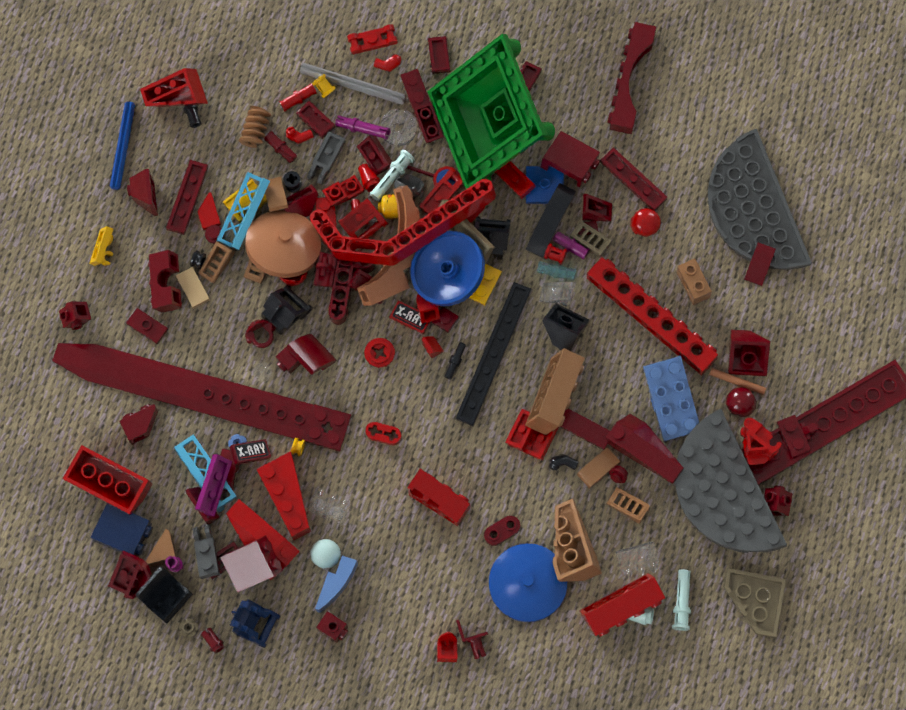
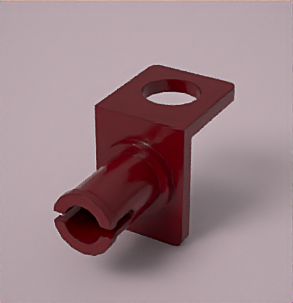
[456,619,488,659]

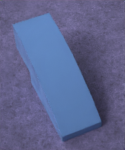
[315,556,358,613]

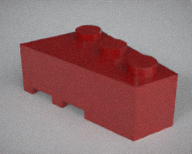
[140,68,208,107]
[407,468,470,527]

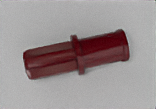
[264,131,297,163]

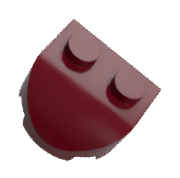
[108,550,151,599]

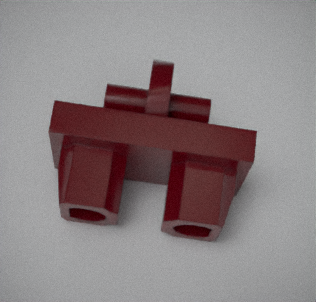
[314,252,337,288]

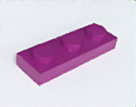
[195,454,232,516]

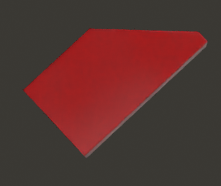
[197,192,221,230]

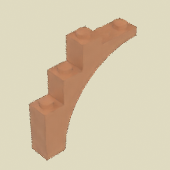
[357,185,425,306]

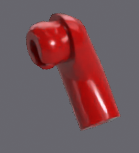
[374,54,401,72]
[286,127,314,144]

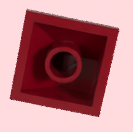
[127,169,158,216]
[728,329,770,376]

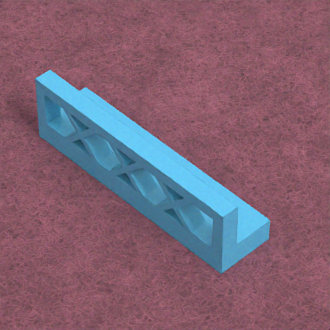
[216,172,270,250]
[174,434,237,513]

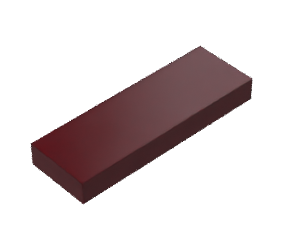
[561,409,610,450]

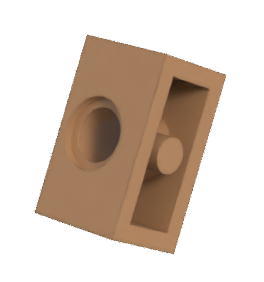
[677,258,712,305]

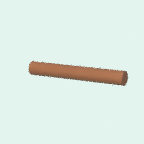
[709,368,766,395]

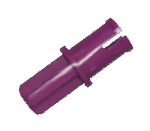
[553,232,589,260]
[165,556,184,573]

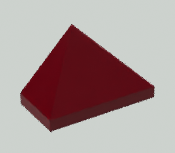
[284,184,318,217]

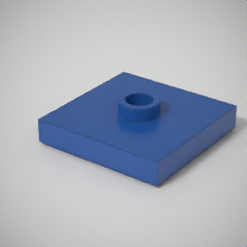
[526,166,564,204]

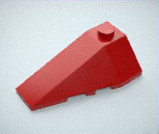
[226,499,300,580]

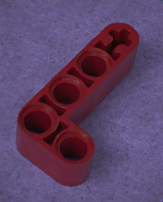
[328,251,375,325]

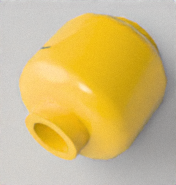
[378,194,398,219]

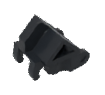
[475,216,511,260]
[261,285,313,335]

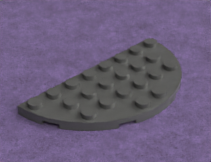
[708,128,812,270]
[675,409,787,553]

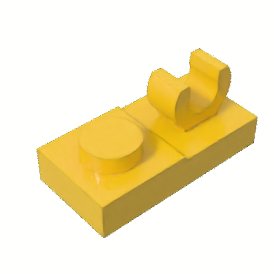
[89,226,113,266]

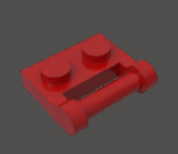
[338,198,388,239]

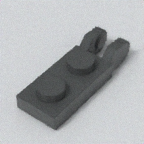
[307,131,346,185]
[193,524,220,579]

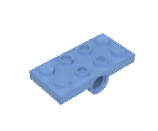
[643,356,699,441]

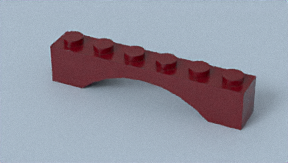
[607,22,657,134]

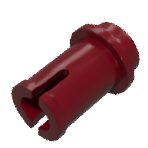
[201,627,225,654]

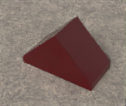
[582,193,612,222]

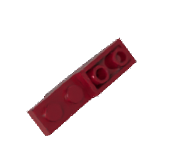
[400,69,444,144]

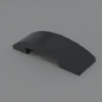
[526,183,576,258]

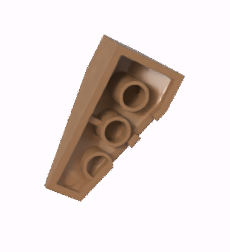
[553,498,602,582]

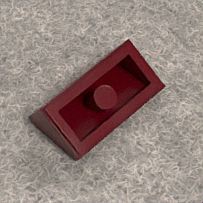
[356,135,392,175]
[185,487,220,525]

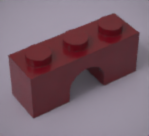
[148,250,182,313]

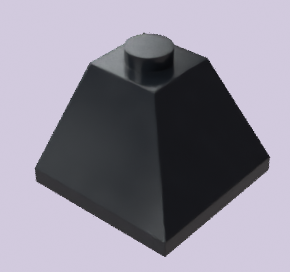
[542,303,589,352]

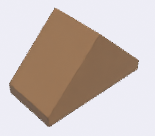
[146,529,177,567]

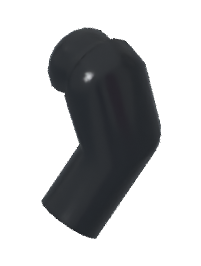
[549,454,579,470]

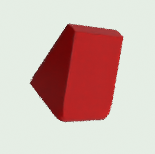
[422,336,443,358]

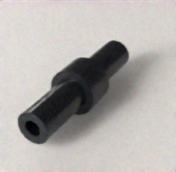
[444,342,466,380]

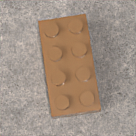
[525,348,584,435]

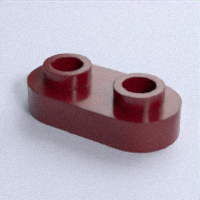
[484,516,520,546]

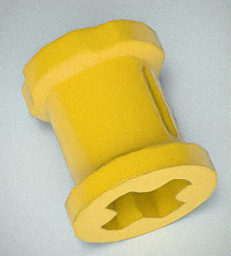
[312,74,336,98]

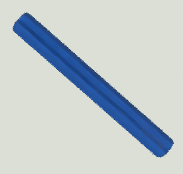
[110,102,135,190]

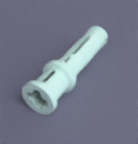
[370,150,415,201]
[672,569,691,631]

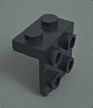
[136,567,193,624]

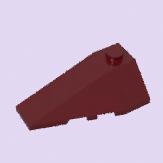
[606,414,684,484]

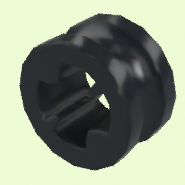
[190,250,206,269]

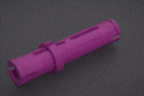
[335,115,391,140]

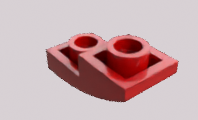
[322,175,365,207]

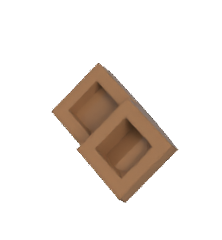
[265,177,288,212]
[577,447,621,489]

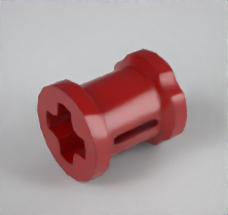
[544,243,567,265]

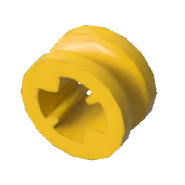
[291,438,305,457]

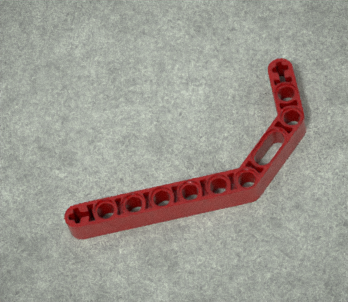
[310,179,496,266]

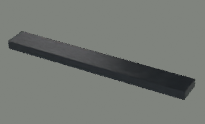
[455,282,531,426]

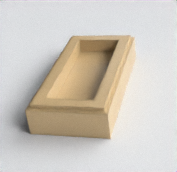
[176,267,210,309]

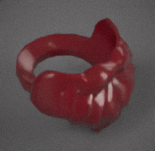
[245,319,276,348]

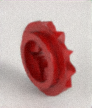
[364,338,395,368]

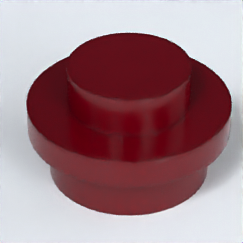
[205,225,224,244]
[609,465,628,483]

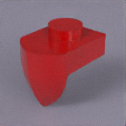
[437,631,458,662]

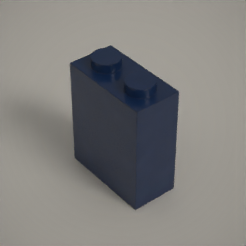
[90,503,153,556]

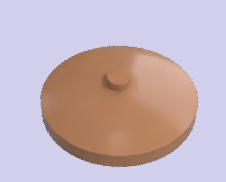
[245,210,321,278]

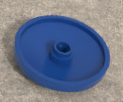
[410,231,485,306]
[489,544,567,622]

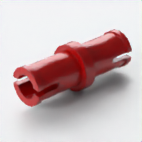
[279,83,317,111]

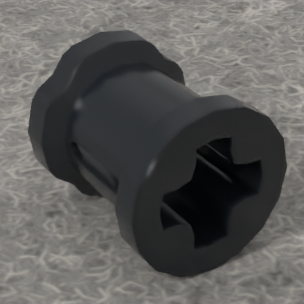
[283,171,302,193]

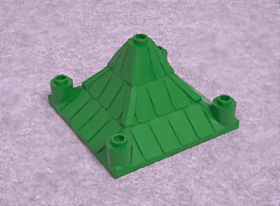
[427,34,555,189]

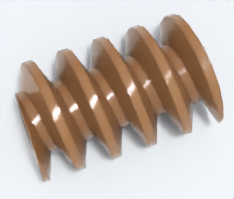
[239,106,271,148]

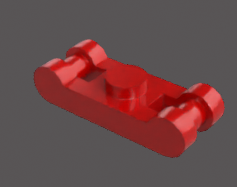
[347,24,398,55]

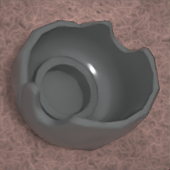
[394,174,424,198]

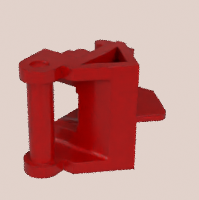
[740,417,782,465]

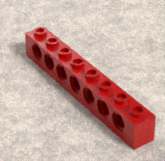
[586,257,718,376]

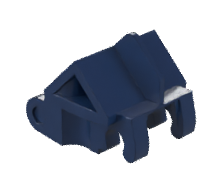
[230,599,280,648]

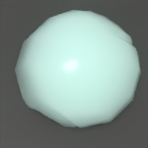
[310,539,341,569]

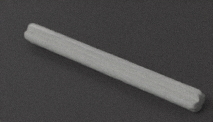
[300,63,406,105]

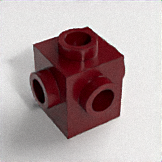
[59,301,91,330]
[764,485,793,516]

